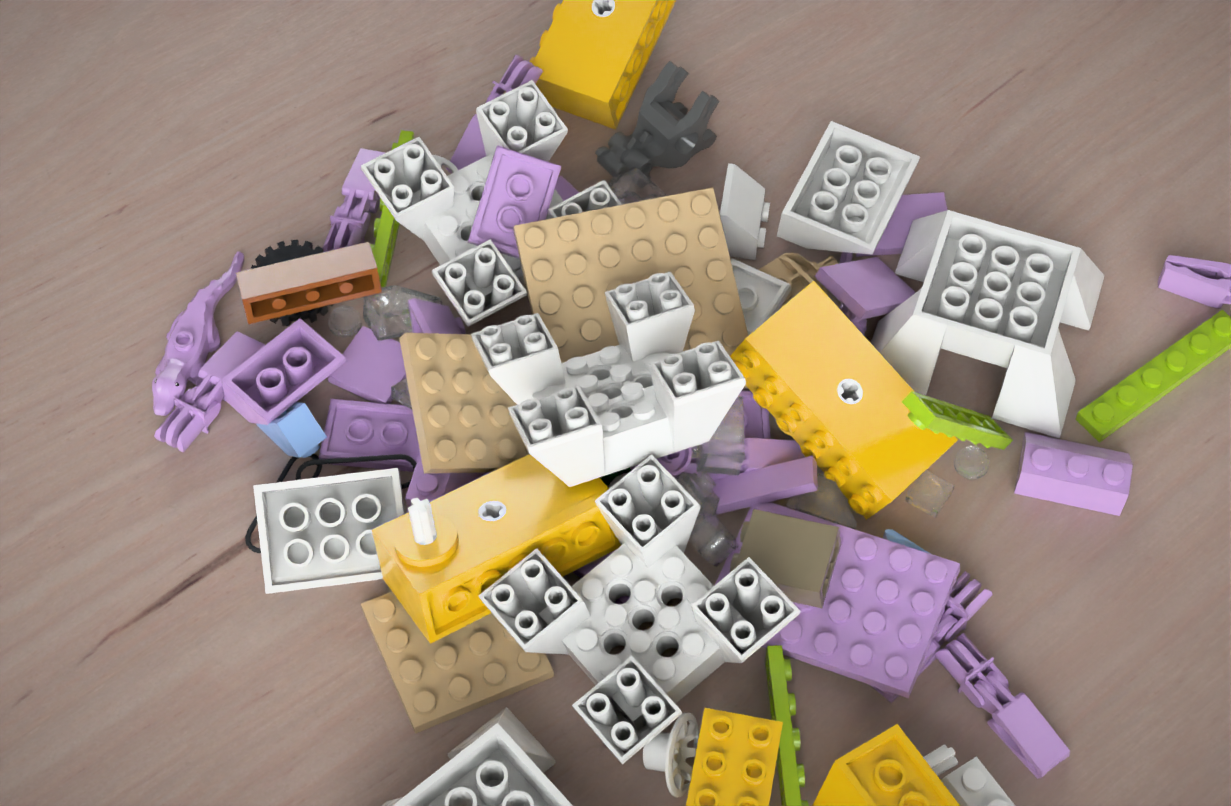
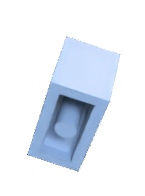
[256,402,327,458]

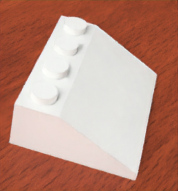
[777,121,920,255]
[253,468,405,594]

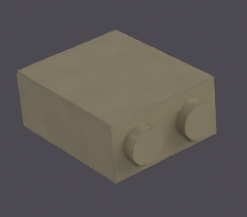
[730,509,841,609]

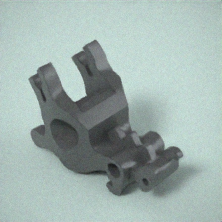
[595,61,720,185]

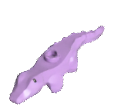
[152,251,244,416]

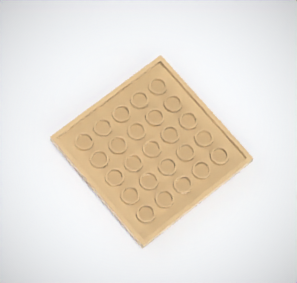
[513,187,749,389]

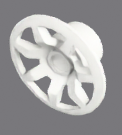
[643,713,700,797]

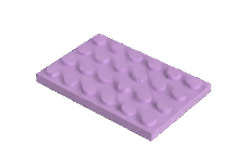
[715,502,960,698]

